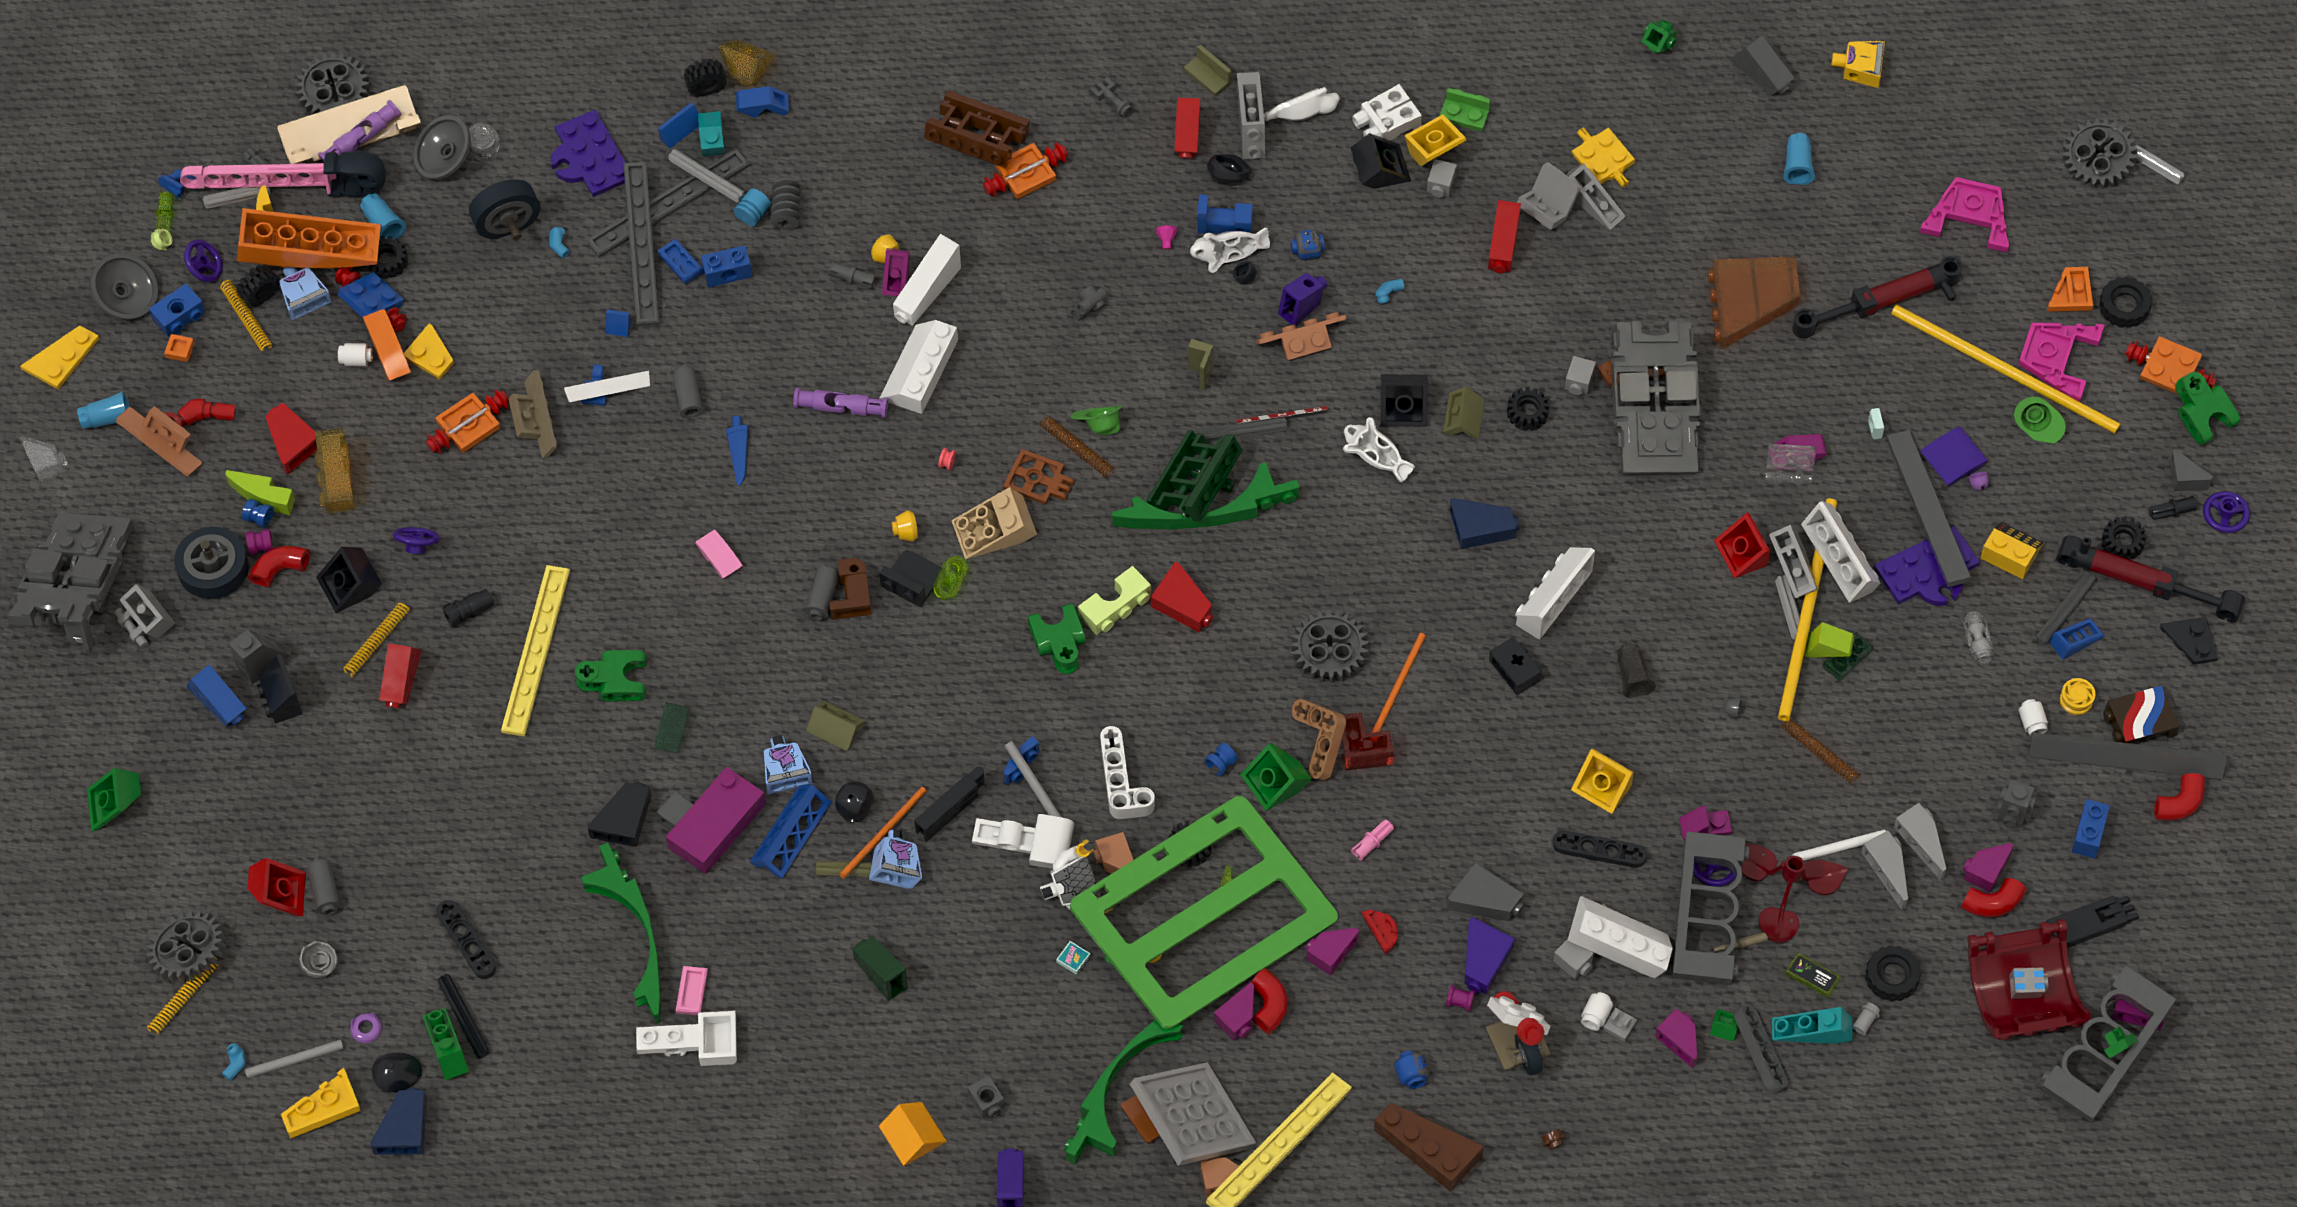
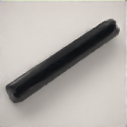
[438,974,489,1059]

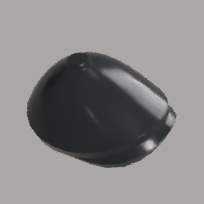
[1207,154,1251,184]
[372,1052,422,1093]

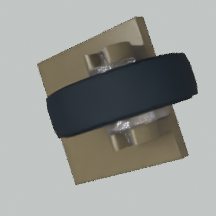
[1486,1021,1551,1076]

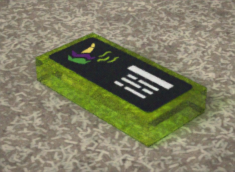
[1785,953,1841,998]

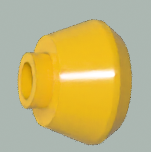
[871,234,900,264]
[891,510,918,542]

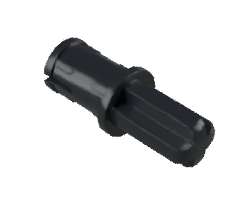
[2149,496,2197,520]

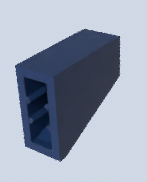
[1449,498,1519,549]
[371,1088,427,1155]

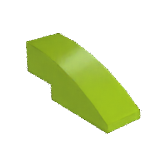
[225,470,295,515]

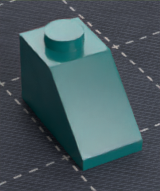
[698,111,725,157]

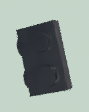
[879,550,944,607]

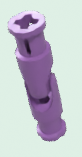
[318,99,402,163]
[793,387,888,418]

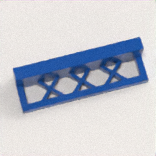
[750,784,831,879]

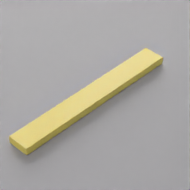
[501,565,570,737]
[1206,1073,1352,1207]

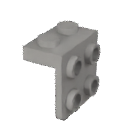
[1517,162,1580,230]

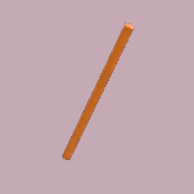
[1369,633,1426,741]
[839,787,927,879]

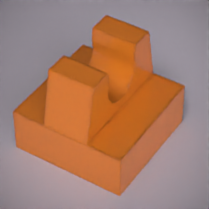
[164,334,195,362]

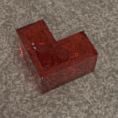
[1340,712,1394,771]

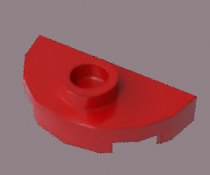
[1362,909,1398,955]

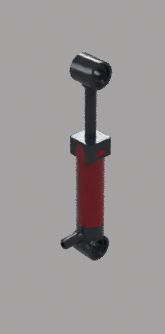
[1792,256,1963,339]
[2056,535,2245,623]

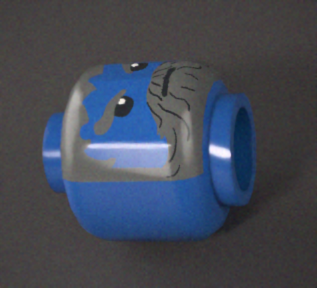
[1290,229,1325,260]
[1395,1050,1430,1089]

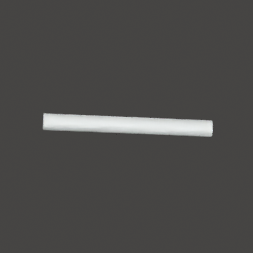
[1792,829,1886,861]

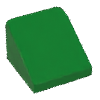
[1710,1009,1738,1042]

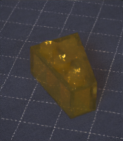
[315,428,355,514]

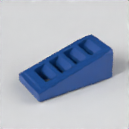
[2049,618,2104,660]

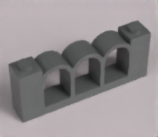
[1672,831,1749,985]
[2040,966,2176,1123]

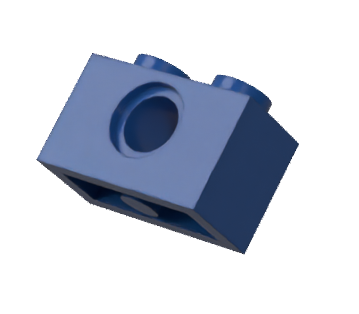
[701,245,752,288]
[149,284,205,337]
[2071,799,2110,859]

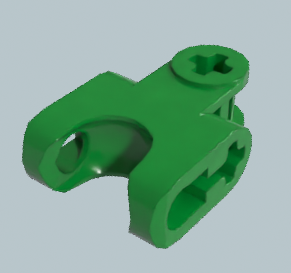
[2175,372,2240,445]
[1028,603,1086,675]
[575,650,647,702]

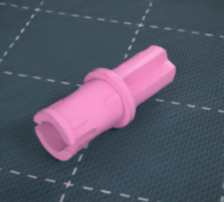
[1351,820,1394,861]

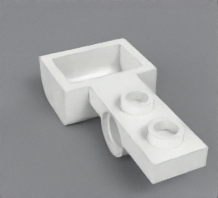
[972,814,1074,869]
[636,1011,737,1066]

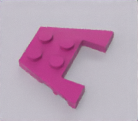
[1920,177,2009,252]
[2018,323,2104,402]

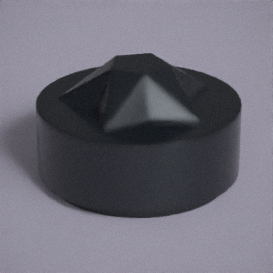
[1233,261,1257,284]

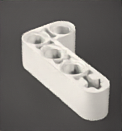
[1100,726,1155,819]

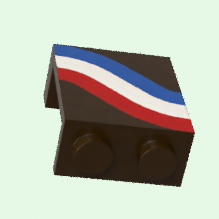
[2103,686,2180,743]

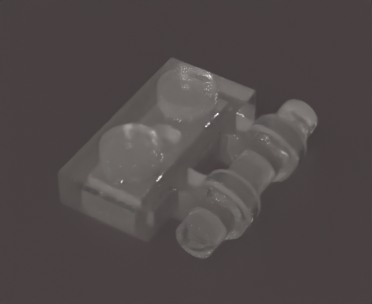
[1764,444,1816,486]

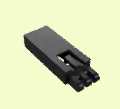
[914,767,985,842]
[2046,896,2139,948]

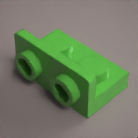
[1440,88,1491,132]

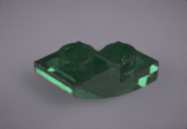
[1822,632,1874,682]
[654,702,689,754]

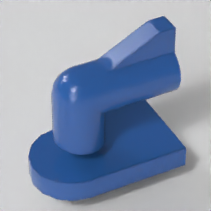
[158,169,196,198]

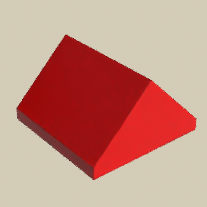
[1714,513,1770,578]

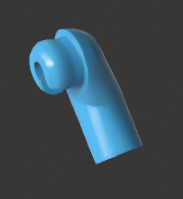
[1375,279,1404,304]

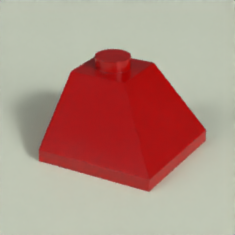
[247,858,306,916]

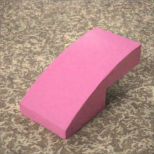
[695,530,743,579]

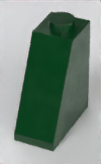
[853,936,908,1001]

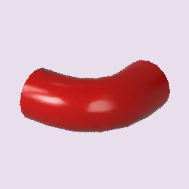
[248,546,310,587]
[2154,773,2205,821]
[1961,878,2027,918]
[1252,968,1288,1034]

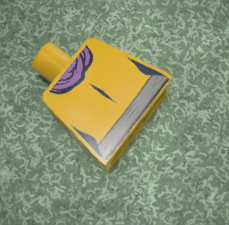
[1831,41,1885,88]

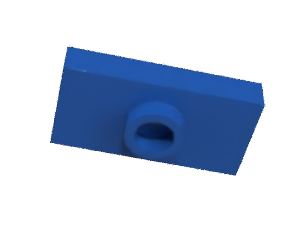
[657,239,704,285]

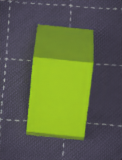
[1804,622,1854,658]

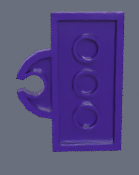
[551,109,626,197]
[1873,526,1980,606]

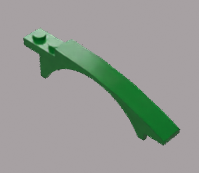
[1112,462,1300,530]
[581,843,662,1024]
[1064,1019,1183,1164]

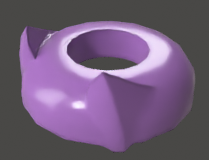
[350,1013,382,1044]

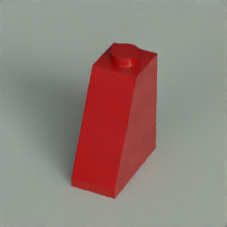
[1175,98,1201,159]
[1488,200,1521,273]
[265,402,322,475]
[1151,561,1213,633]
[379,643,422,708]

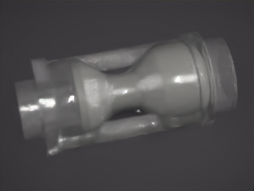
[1962,611,1995,665]

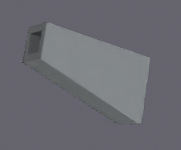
[1237,72,1265,159]

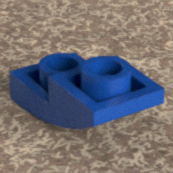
[1004,736,1039,785]

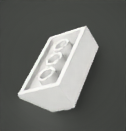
[879,320,958,414]
[1801,501,1880,603]
[1515,547,1595,640]
[1567,896,1673,978]

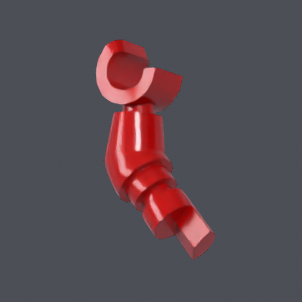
[165,398,236,427]

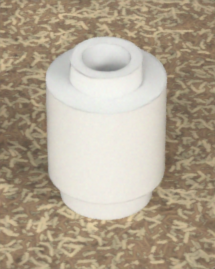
[338,343,373,366]
[2018,699,2048,737]
[1581,992,1613,1031]

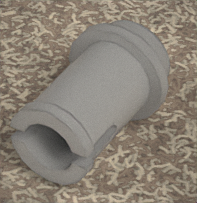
[1852,1003,1880,1036]

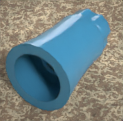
[1783,133,1815,185]
[360,193,406,240]
[77,391,130,429]

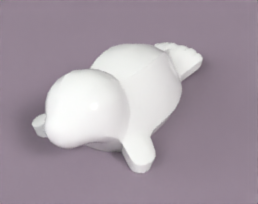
[1264,87,1340,121]
[1190,228,1270,273]
[1343,417,1415,483]

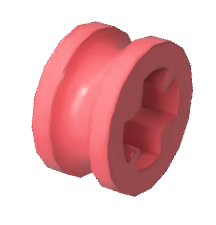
[938,448,956,471]

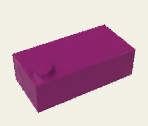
[666,767,766,874]

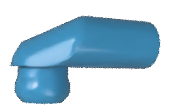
[549,227,570,259]
[222,1043,246,1082]

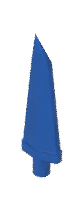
[726,416,749,486]

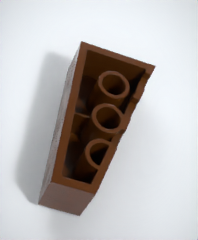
[1374,1103,1484,1192]

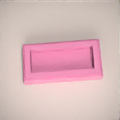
[676,966,708,1015]

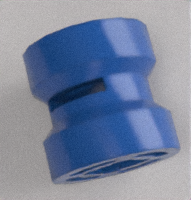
[242,499,274,528]
[1204,743,1238,776]

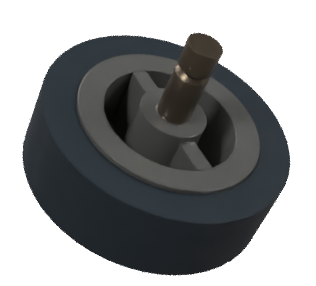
[469,179,541,240]
[174,527,249,599]

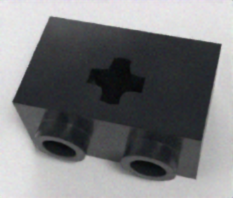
[1489,637,1542,695]

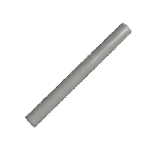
[1005,741,1061,817]
[245,1040,344,1078]

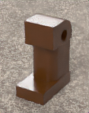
[829,558,872,620]

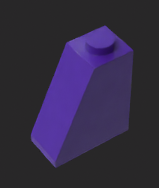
[1464,917,1515,994]
[997,1148,1024,1207]

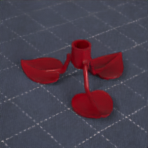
[1741,844,1848,943]

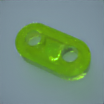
[933,555,968,600]

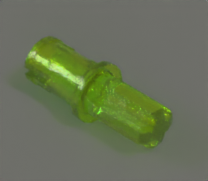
[155,192,174,233]

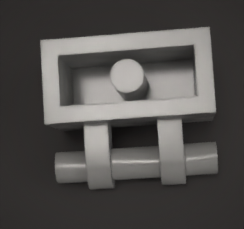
[114,584,175,648]

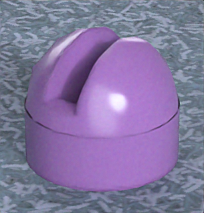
[1969,471,1989,491]

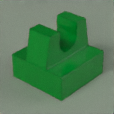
[2104,1027,2138,1059]

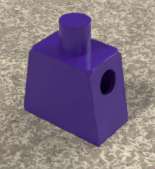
[1278,273,1328,327]

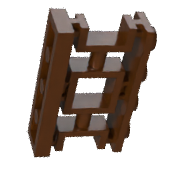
[924,90,1030,168]

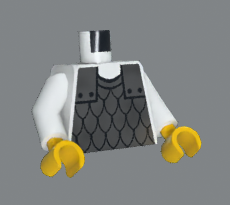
[1040,839,1113,913]

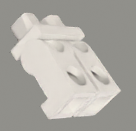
[1353,84,1422,140]

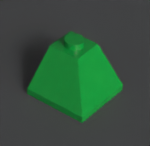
[1240,743,1312,811]
[87,768,141,831]

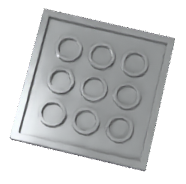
[1130,1062,1256,1166]

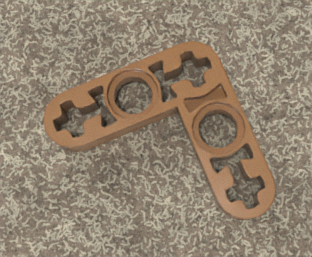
[1292,699,1346,780]

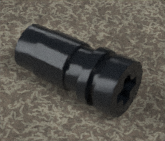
[442,589,494,627]

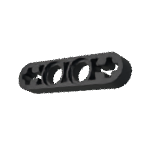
[1553,830,1647,868]
[436,900,496,979]

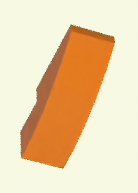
[363,309,411,381]

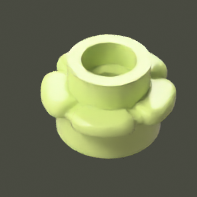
[151,229,172,250]

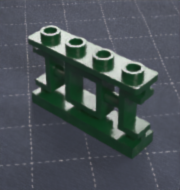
[1147,430,1243,522]

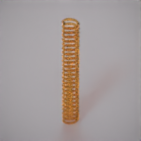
[1040,416,1115,478]
[1780,719,1860,783]

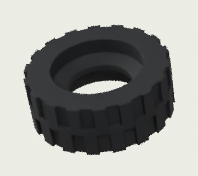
[2099,277,2152,328]
[1865,945,1921,1002]

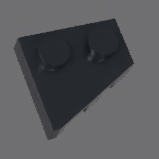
[2160,617,2218,665]

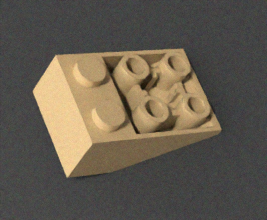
[951,487,1037,559]

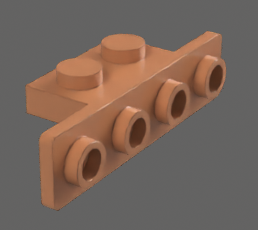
[1255,312,1347,360]
[116,406,202,477]

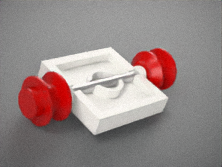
[1487,991,1551,1046]

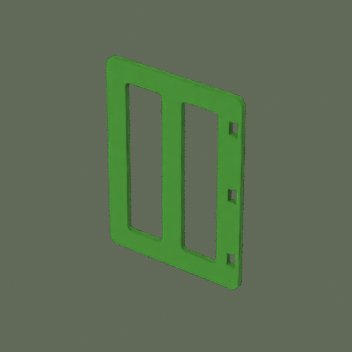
[1070,796,1338,1029]

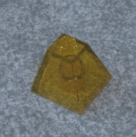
[718,39,776,86]

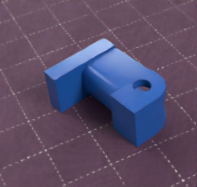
[1197,194,1253,234]

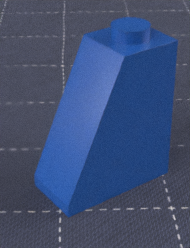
[186,664,247,726]

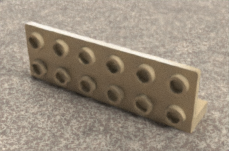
[277,85,421,164]

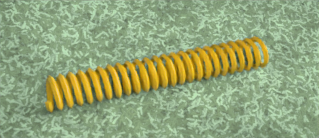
[220,280,272,351]
[343,603,410,677]
[147,957,219,1034]

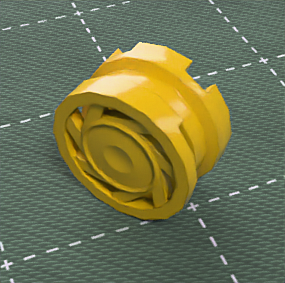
[2060,678,2096,715]

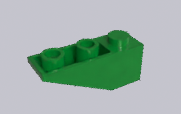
[422,1007,469,1080]

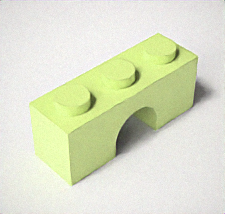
[1078,566,1151,635]

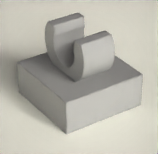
[1603,1008,1637,1042]

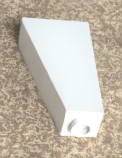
[893,234,961,326]

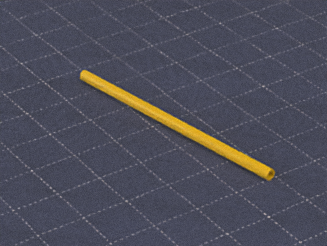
[1891,305,2121,434]
[1778,498,1837,721]

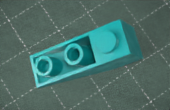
[1772,1007,1853,1044]

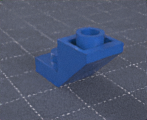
[736,86,789,118]

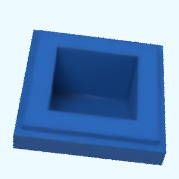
[606,310,631,337]

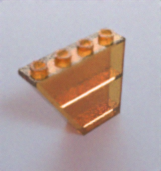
[1708,257,1800,349]

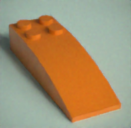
[237,208,381,268]

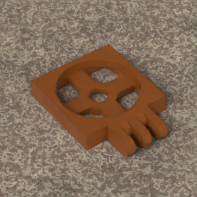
[1003,449,1075,505]

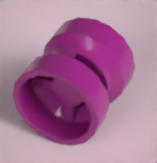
[246,528,273,555]

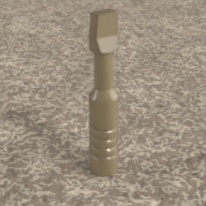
[1714,932,1768,953]

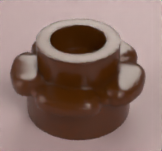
[1541,1129,1565,1150]

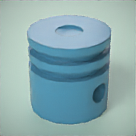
[733,188,771,227]

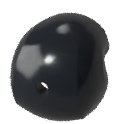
[835,781,874,822]

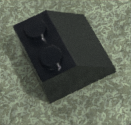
[1350,133,1411,189]
[1381,374,1428,427]
[316,547,382,613]
[256,654,302,724]

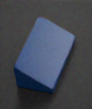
[658,103,699,148]

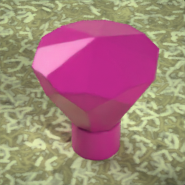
[1156,225,1177,249]

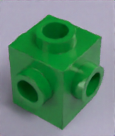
[1641,20,1678,54]

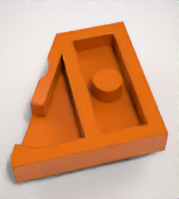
[2047,267,2093,312]

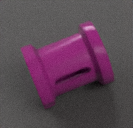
[1446,985,1475,1012]

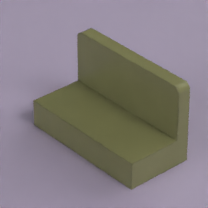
[1184,45,1231,97]
[1188,339,1213,390]
[1443,387,1485,439]
[807,701,866,751]

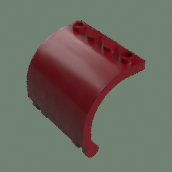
[1967,919,2091,1040]

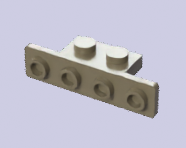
[508,370,557,458]

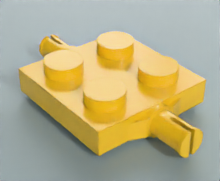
[1572,127,1635,188]

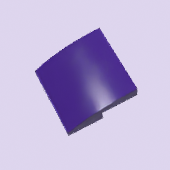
[1920,426,1988,487]

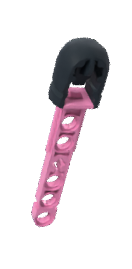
[180,151,386,197]

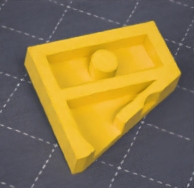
[404,323,454,379]

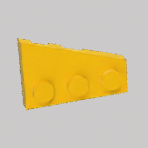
[20,325,99,389]
[281,1068,361,1139]

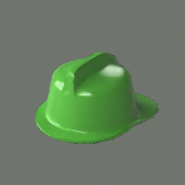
[2014,396,2066,444]
[1070,405,1123,435]

